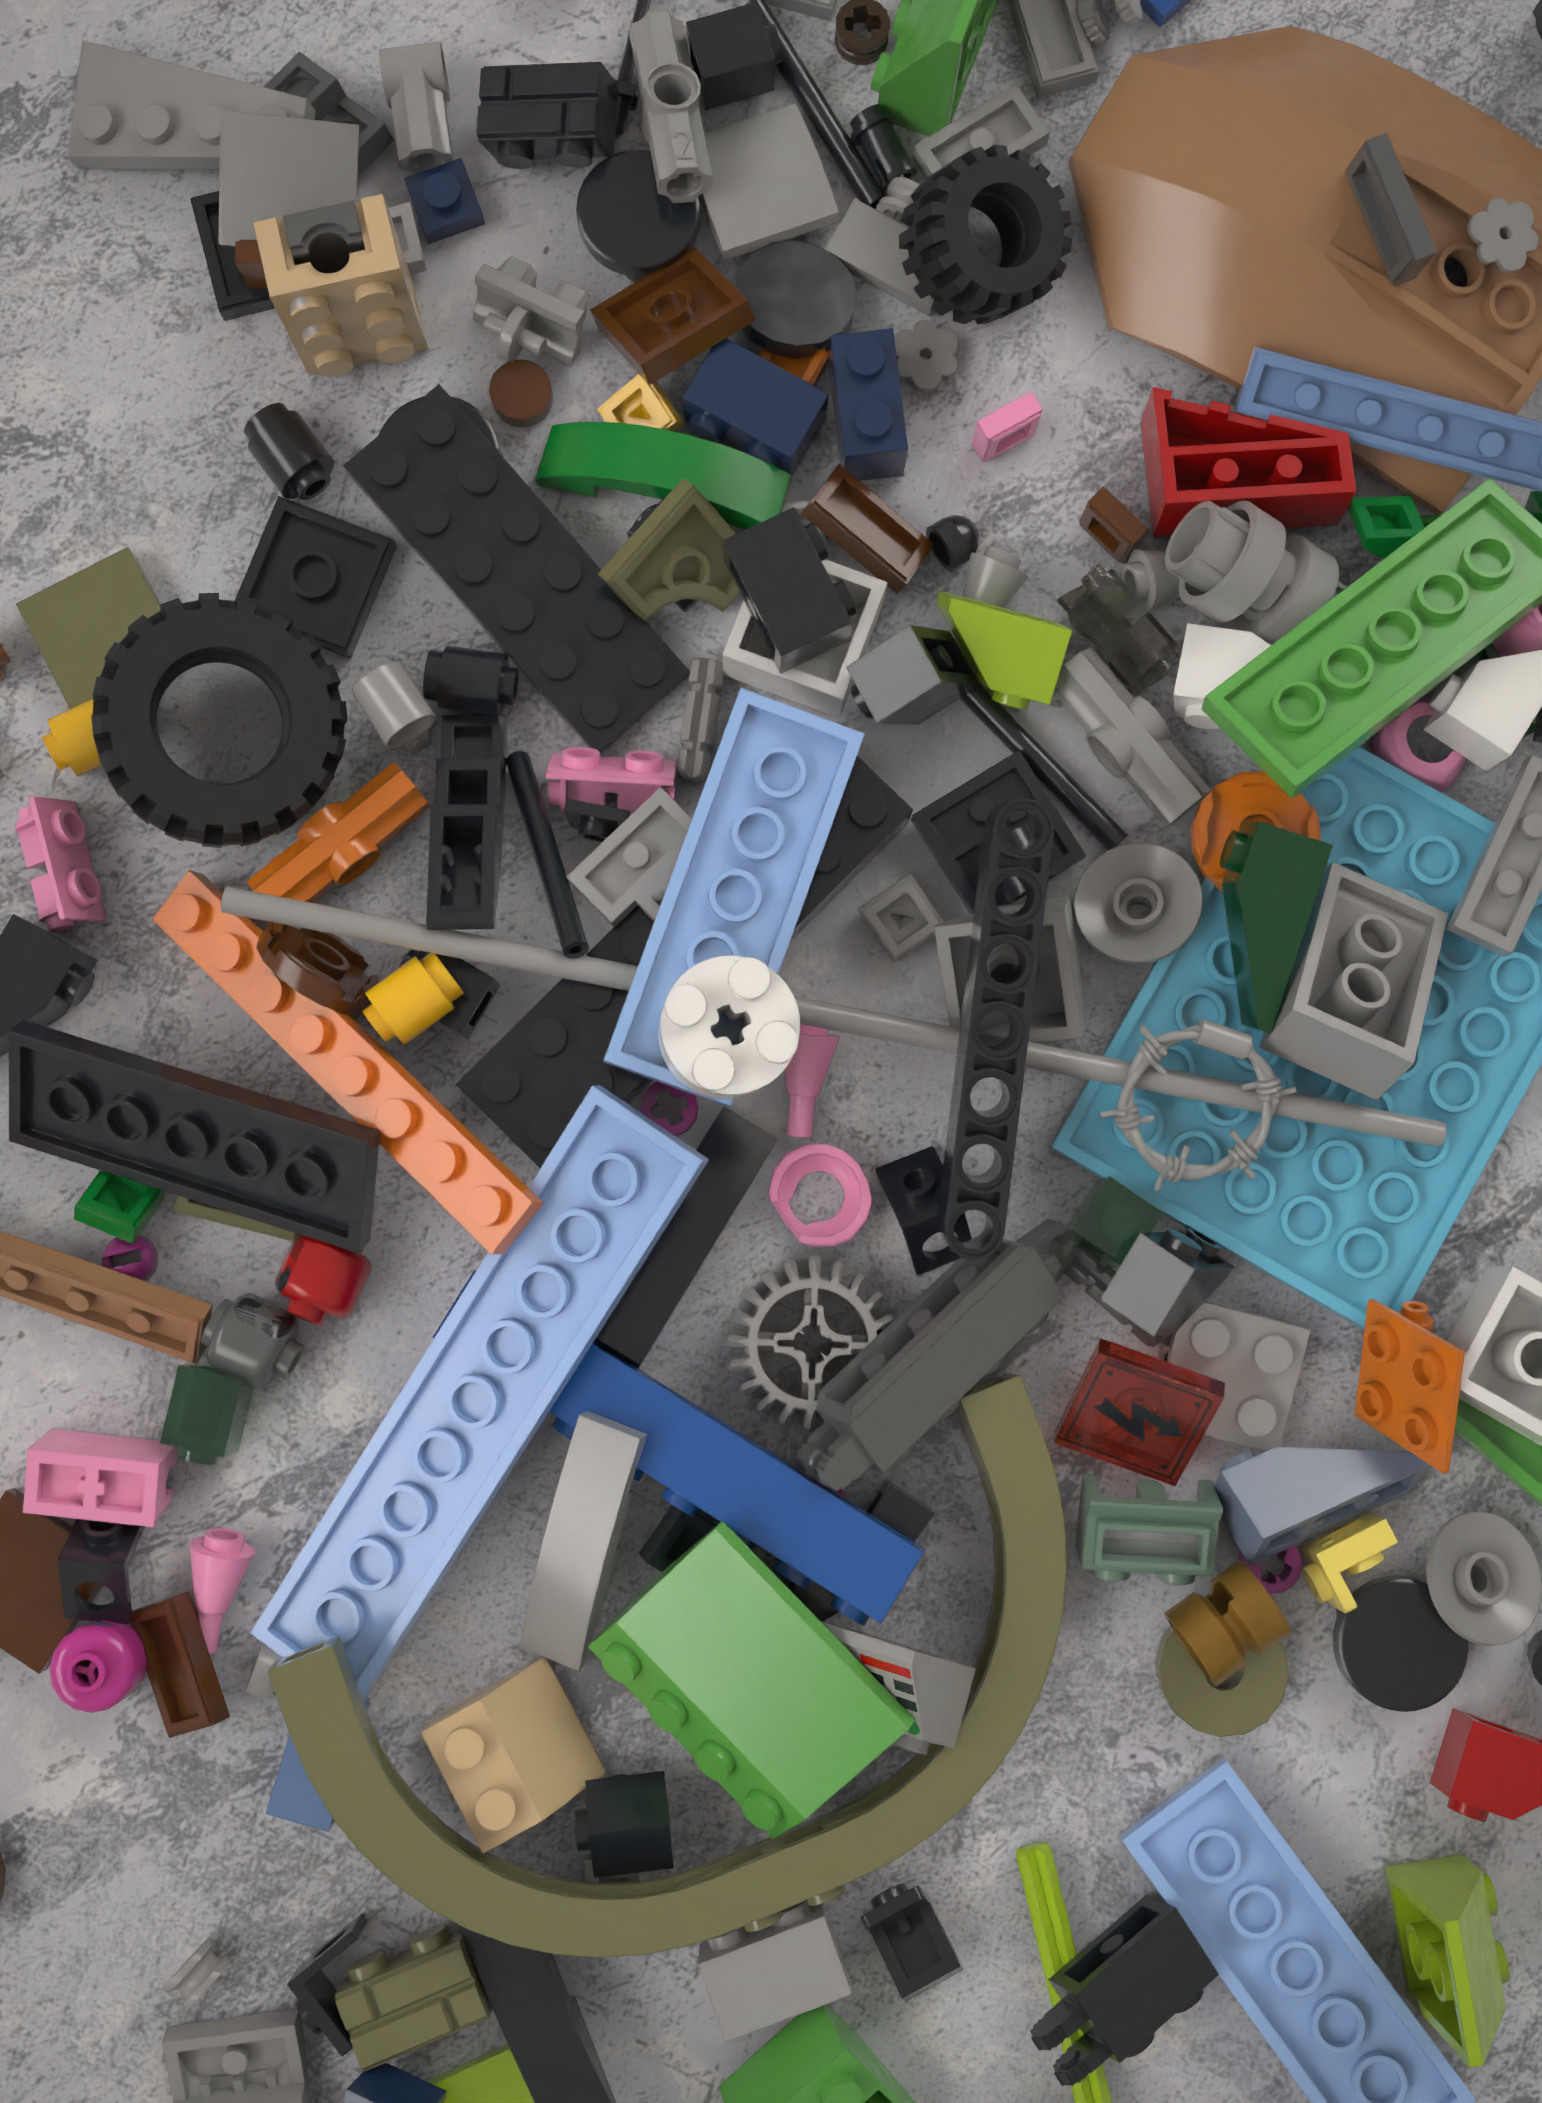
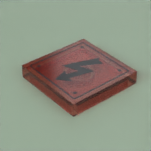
[1054,1338,1225,1486]

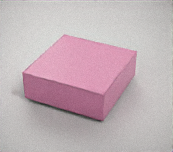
[971,391,1043,462]

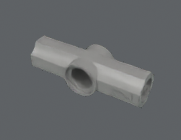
[630,10,712,203]
[1054,646,1211,828]

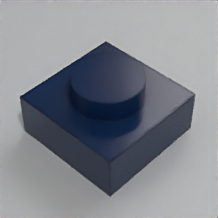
[404,158,485,244]

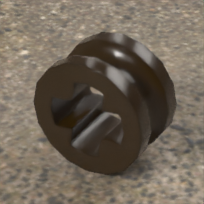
[835,0,890,65]

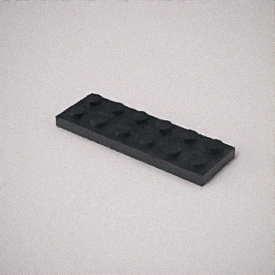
[343,384,690,754]
[9,1020,380,1253]

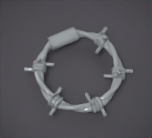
[1100,1019,1296,1191]

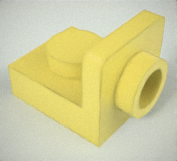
[1300,1512,1398,1614]

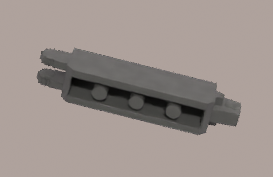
[795,1219,1080,1492]

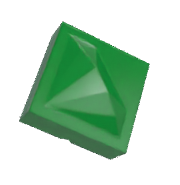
[74,1171,165,1244]

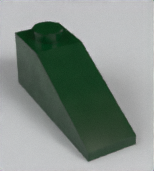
[1220,821,1333,1033]

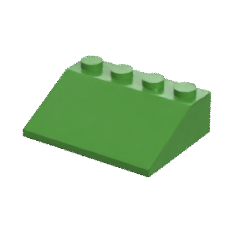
[871,0,998,137]
[587,1521,916,1839]

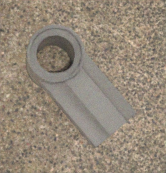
[379,41,453,174]
[352,661,437,755]

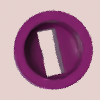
[102,1235,158,1281]

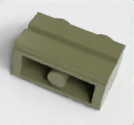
[335,1924,493,2072]

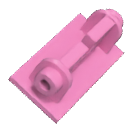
[546,747,677,815]
[14,796,107,933]

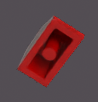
[1429,1708,1542,1822]

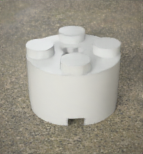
[658,956,800,1100]

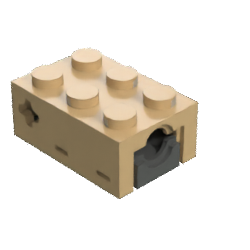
[253,194,428,377]

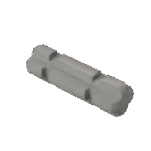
[676,658,724,782]

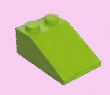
[1385,1854,1510,2068]

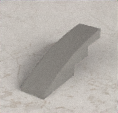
[520,1411,648,1671]

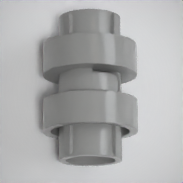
[1165,501,1347,645]

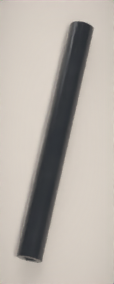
[745,0,886,210]
[960,683,1128,850]
[506,751,589,959]

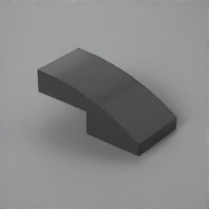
[264,52,394,177]

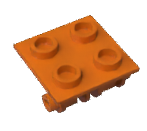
[1354,1298,1465,1474]

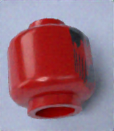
[275,1234,372,1327]

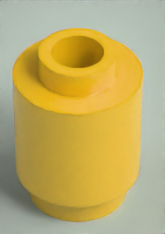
[42,699,102,777]
[362,953,464,1045]

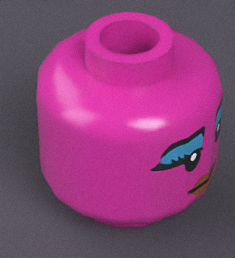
[49,1620,147,1713]

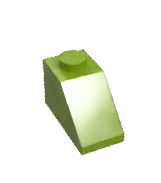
[936,590,1072,710]

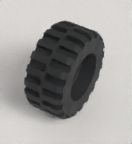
[91,593,348,848]

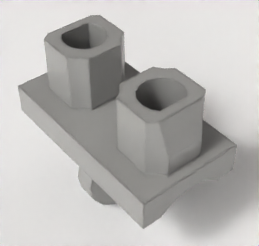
[473,256,588,366]

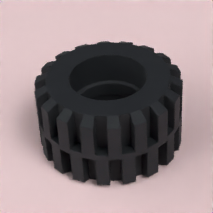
[899,145,1072,325]

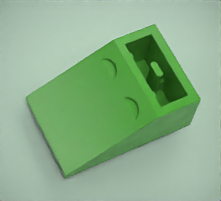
[718,2004,915,2103]

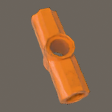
[246,762,431,903]

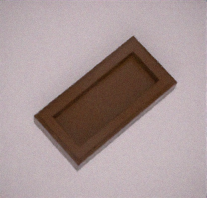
[801,464,935,594]
[130,1591,230,1738]

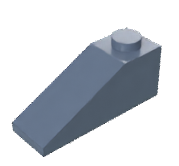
[1214,1447,1429,1566]

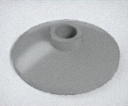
[1074,843,1203,964]
[1426,1511,1542,1646]

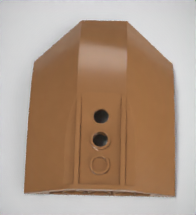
[1068,26,1542,515]

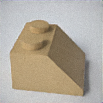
[421,1656,607,1854]

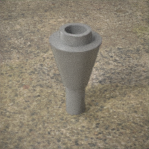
[954,546,1028,657]
[1122,549,1180,611]

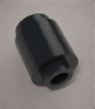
[244,403,334,500]
[423,645,519,716]

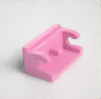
[23,1429,179,1527]

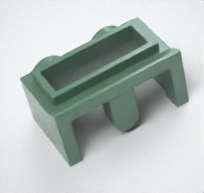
[1076,1473,1223,1585]

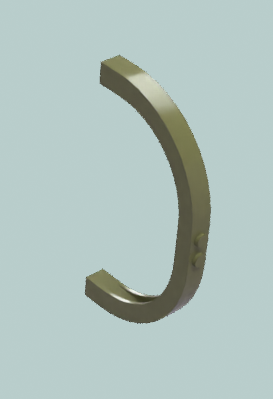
[267,1373,1067,1958]

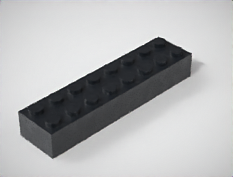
[456,756,913,1168]

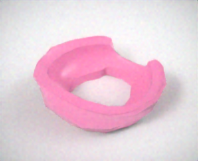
[1371,697,1467,793]
[769,1144,872,1247]

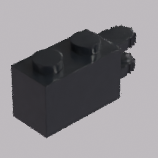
[1030,1895,1219,2086]

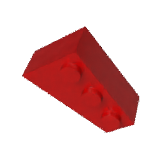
[1140,387,1356,537]

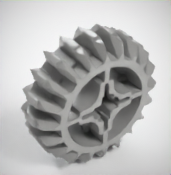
[725,1256,896,1432]

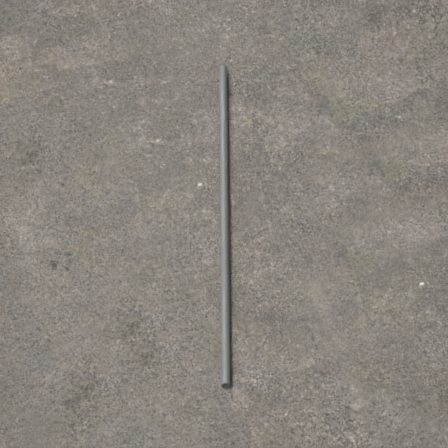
[221,886,1447,1147]

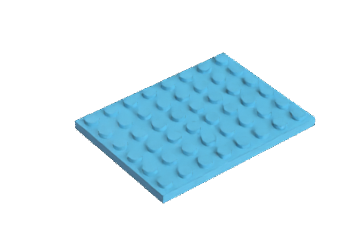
[1049,746,1542,1330]

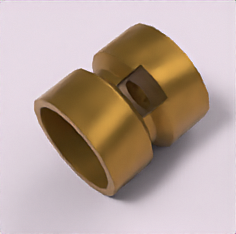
[1164,1560,1292,1687]

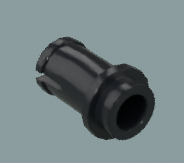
[850,104,918,192]

